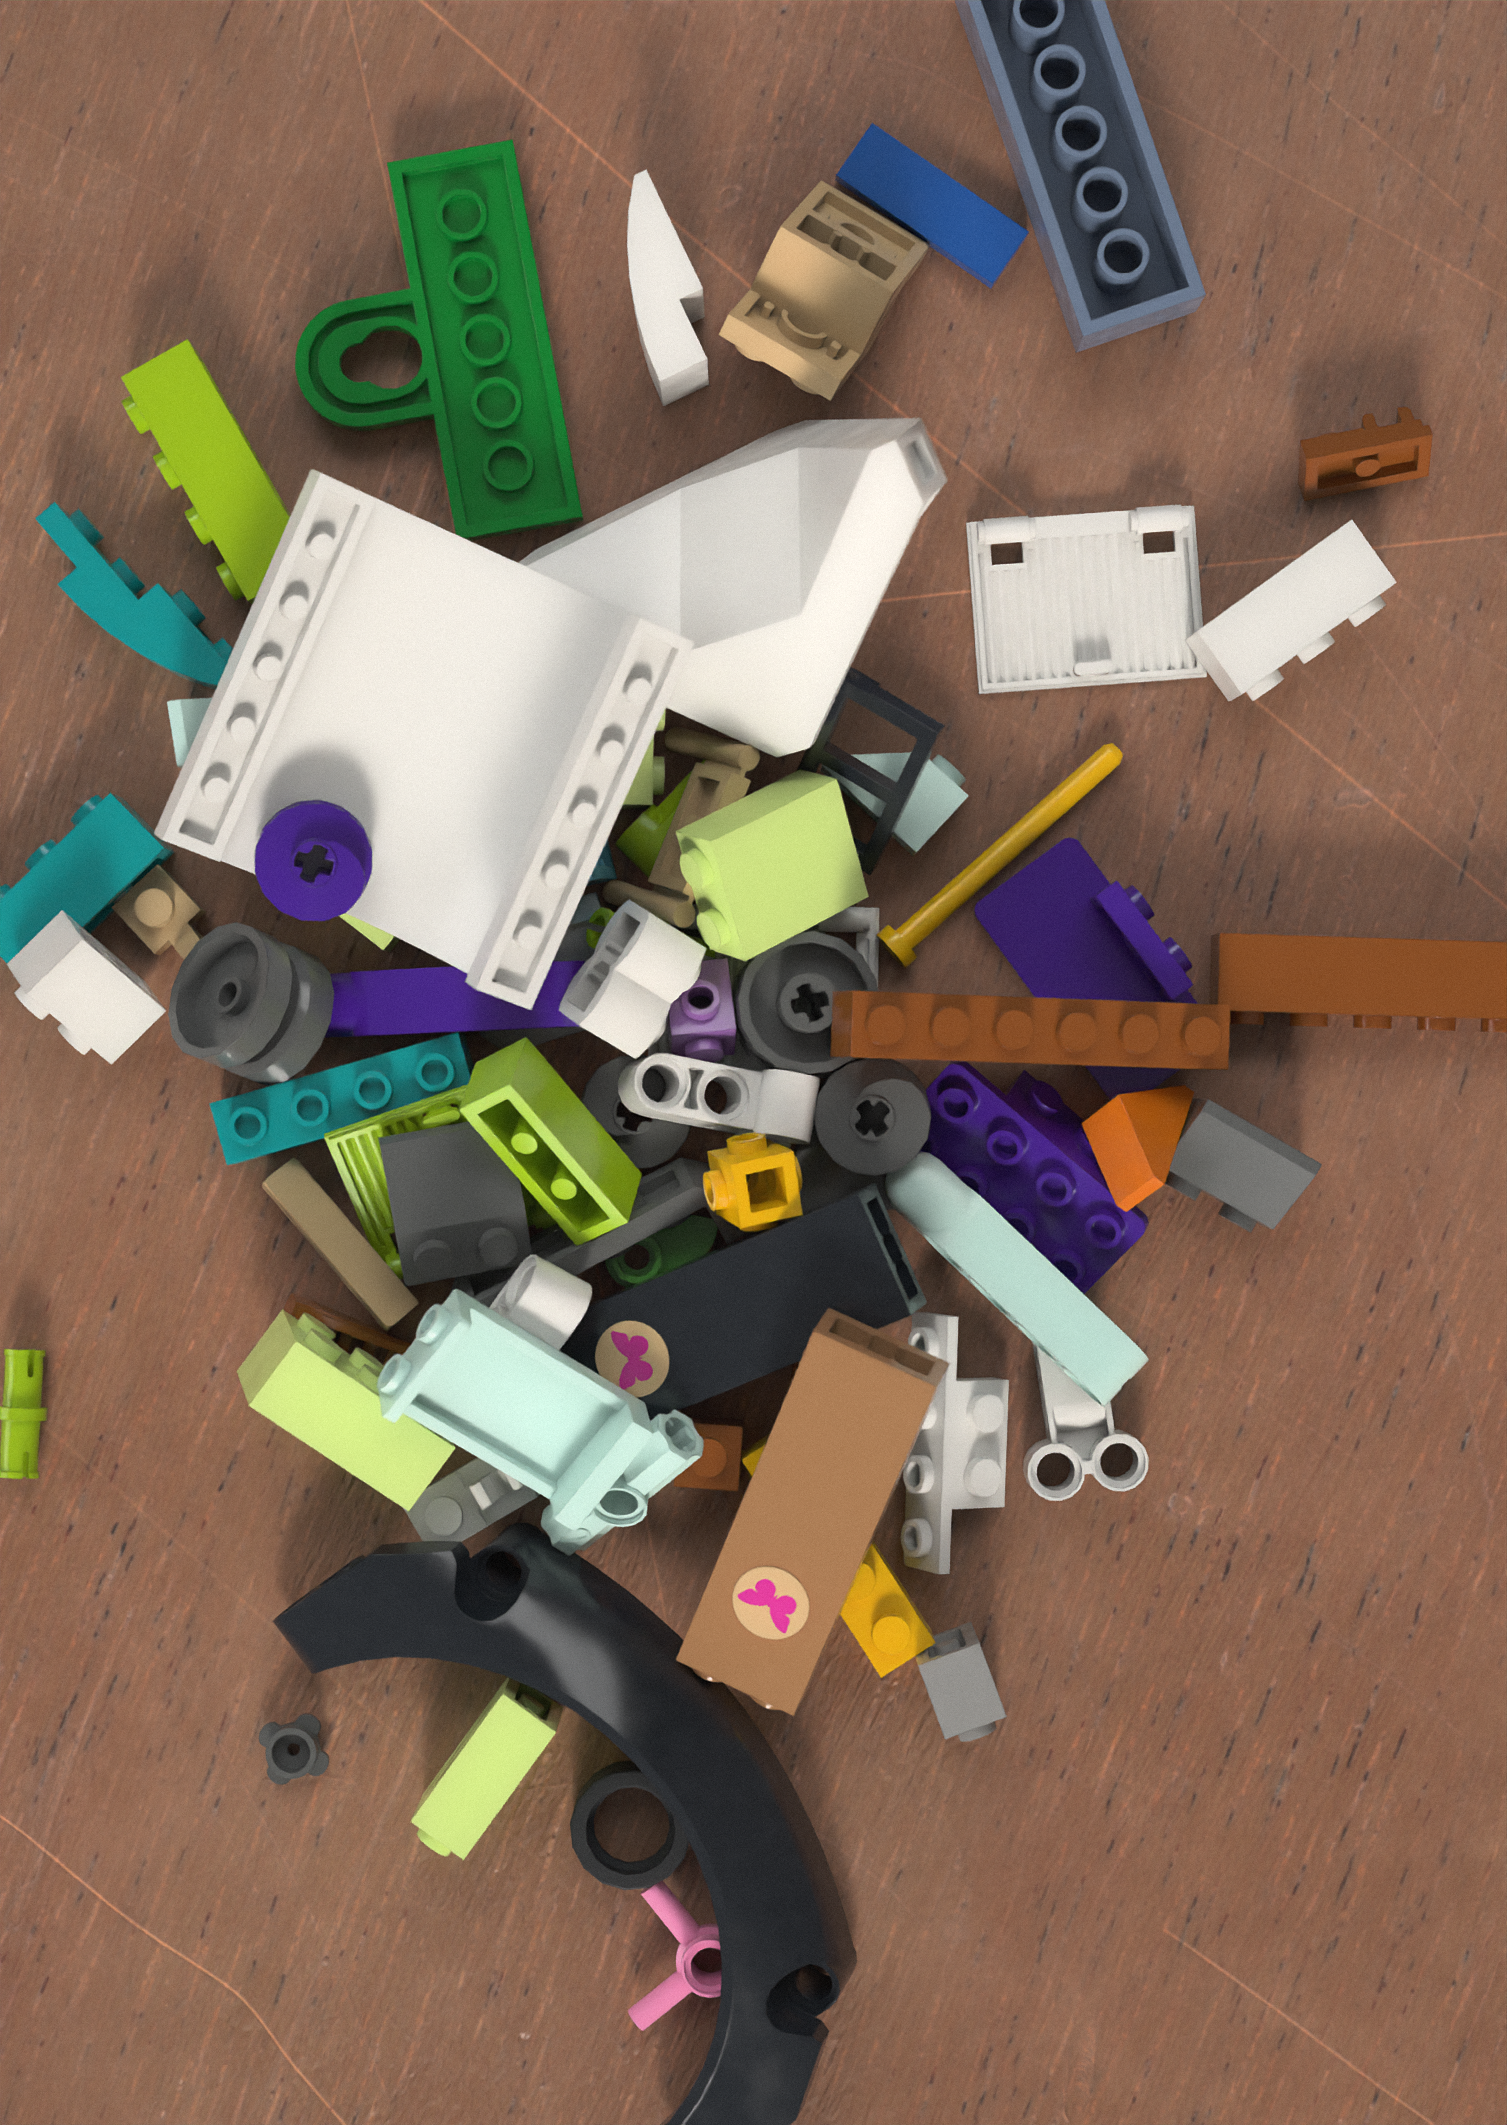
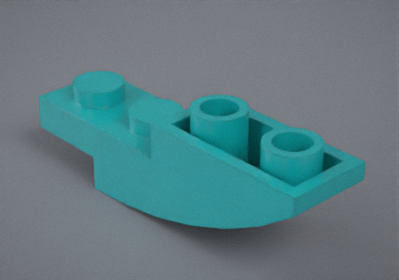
[35,502,233,690]

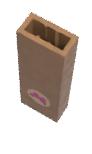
[676,1308,950,1716]

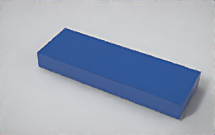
[835,123,1029,289]

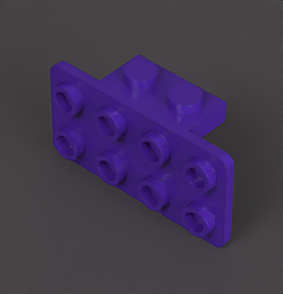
[974,837,1198,1101]
[921,1061,1149,1294]

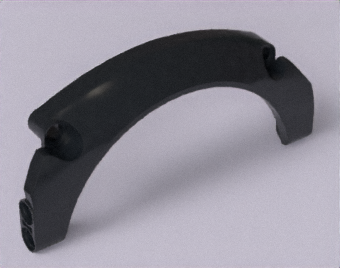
[273,1523,857,2125]

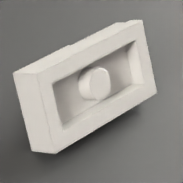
[403,1457,540,1542]

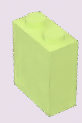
[675,770,869,961]
[410,1677,563,1860]

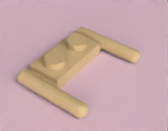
[602,727,760,928]

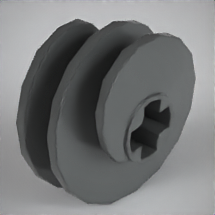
[580,1055,691,1169]
[814,1058,931,1176]

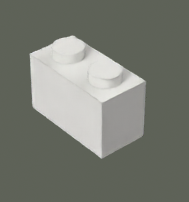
[7,910,166,1064]

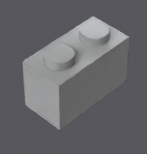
[915,1622,1007,1742]

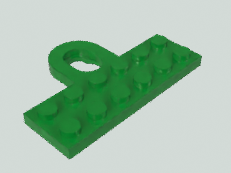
[295,139,584,541]

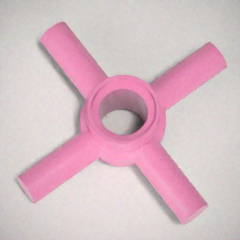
[628,1880,722,2031]

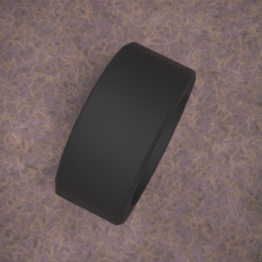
[570,1760,689,1890]

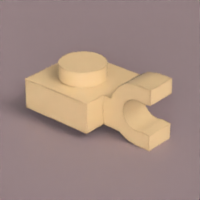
[111,864,206,960]

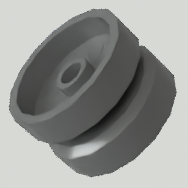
[168,922,334,1086]
[732,931,878,1075]

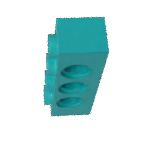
[209,1032,474,1166]

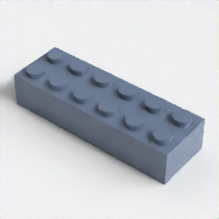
[955,0,1206,353]

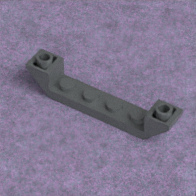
[448,1157,761,1308]

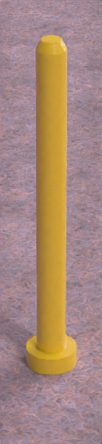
[876,743,1123,968]

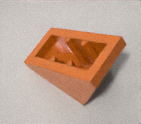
[1081,1085,1194,1212]

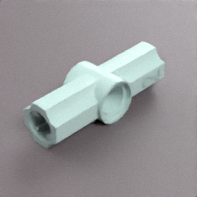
[541,1409,704,1556]

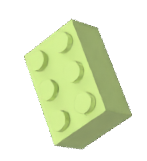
[237,1309,455,1511]

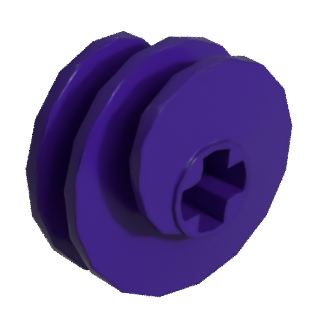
[254,800,373,921]

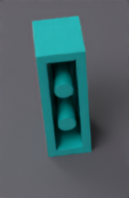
[0,793,175,963]

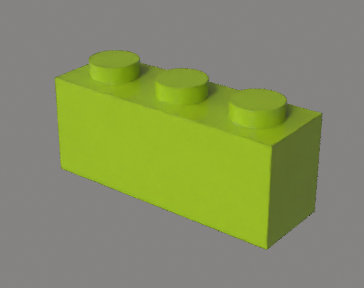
[459,1037,642,1246]

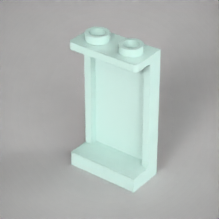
[377,1288,654,1531]

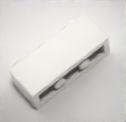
[1185,520,1397,702]

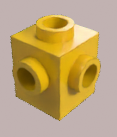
[703,1133,803,1231]

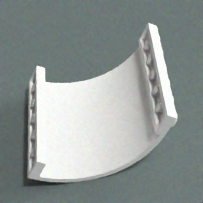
[154,469,695,1010]

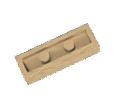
[262,1157,419,1332]

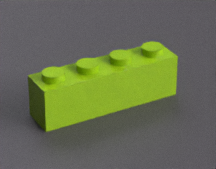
[121,339,291,605]

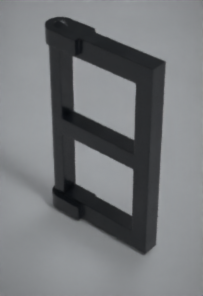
[796,667,945,875]

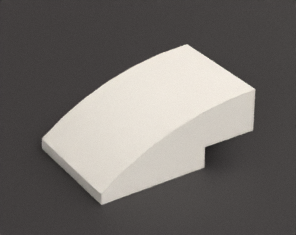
[627,170,709,406]

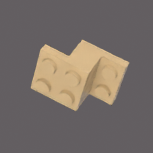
[719,180,930,401]

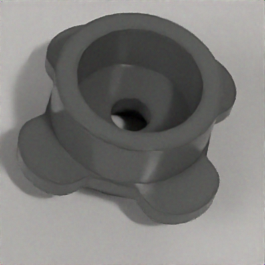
[259,1713,329,1785]

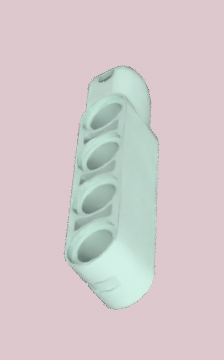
[885,1151,1149,1407]

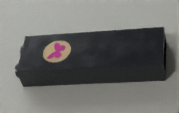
[559,1183,927,1421]

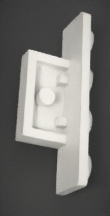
[901,1312,1009,1574]

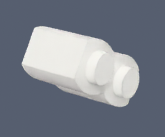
[559,900,706,1059]

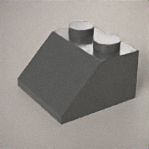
[1165,1098,1322,1233]
[378,1122,532,1287]

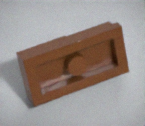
[1298,406,1433,501]

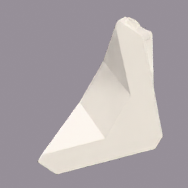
[519,418,947,757]

